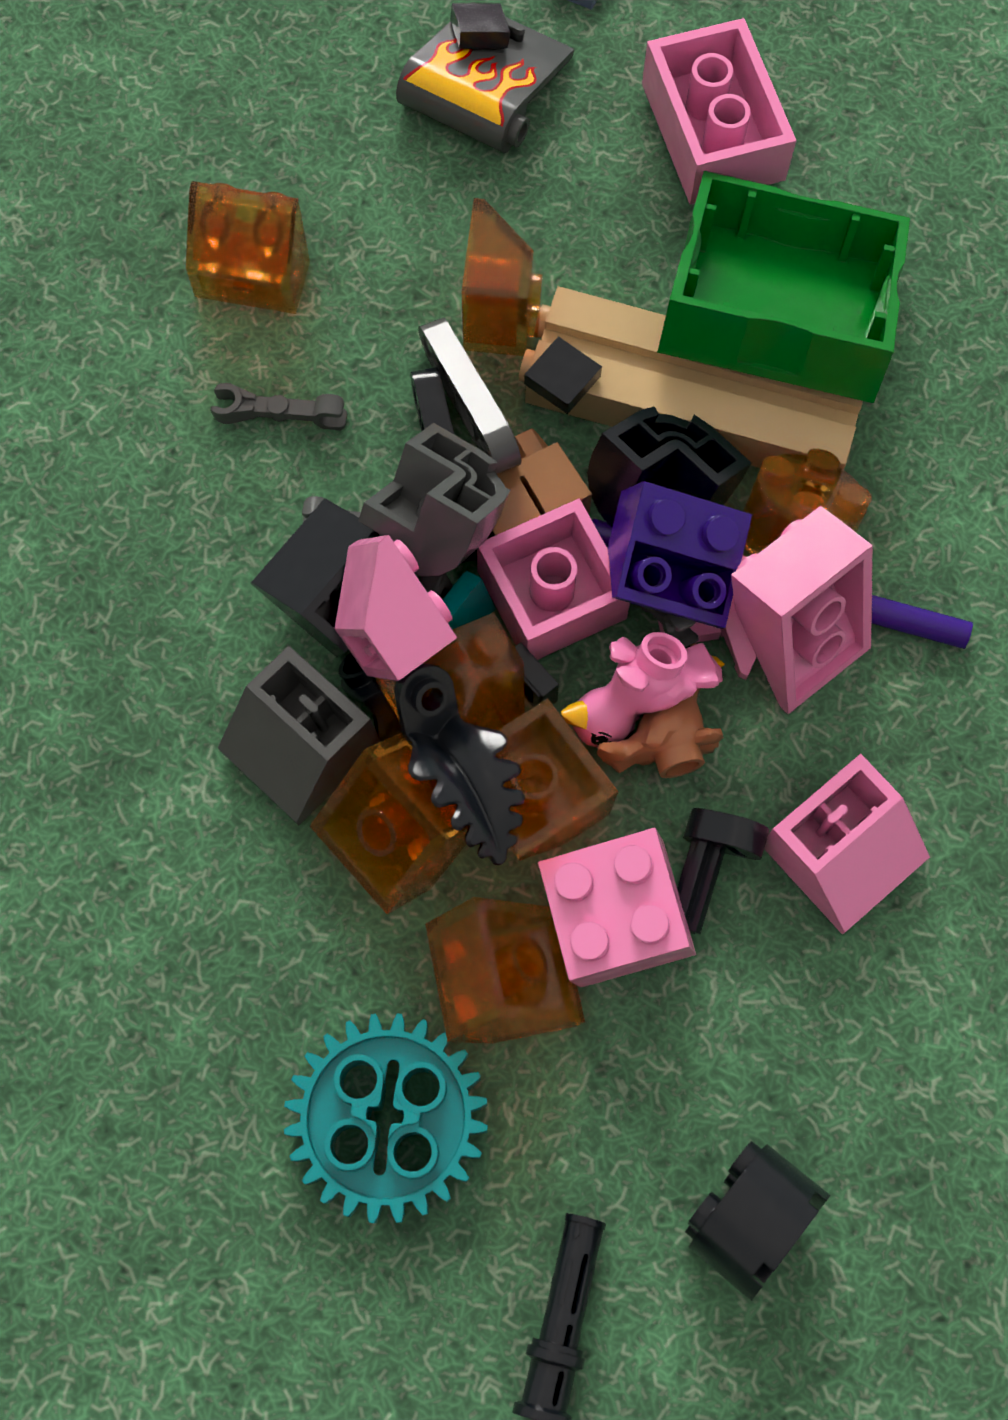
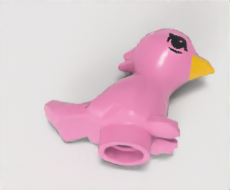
[561,632,723,748]

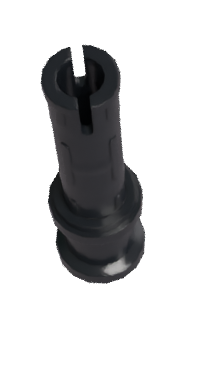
[512,1213,606,1420]

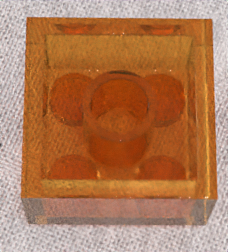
[310,733,468,915]

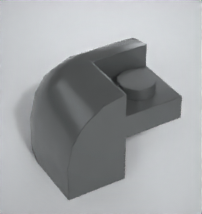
[358,423,511,576]

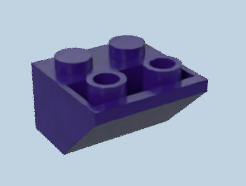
[608,481,752,629]

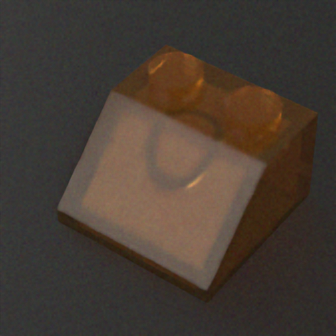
[462,198,543,356]
[496,699,619,861]
[425,897,585,1044]

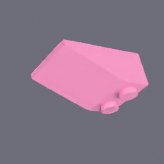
[731,506,873,714]

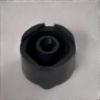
[685,1141,831,1301]

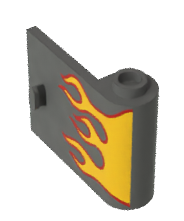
[396,1,574,153]

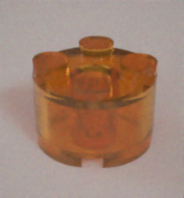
[743,449,872,555]

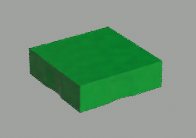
[657,171,910,403]

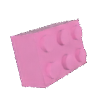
[642,18,797,205]

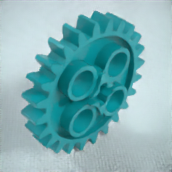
[284,1013,488,1223]

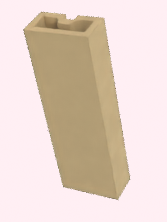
[519,286,863,489]

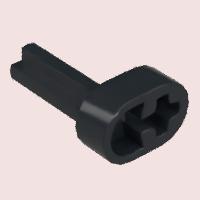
[677,808,770,934]

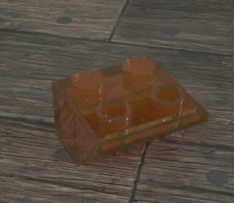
[186,181,310,314]

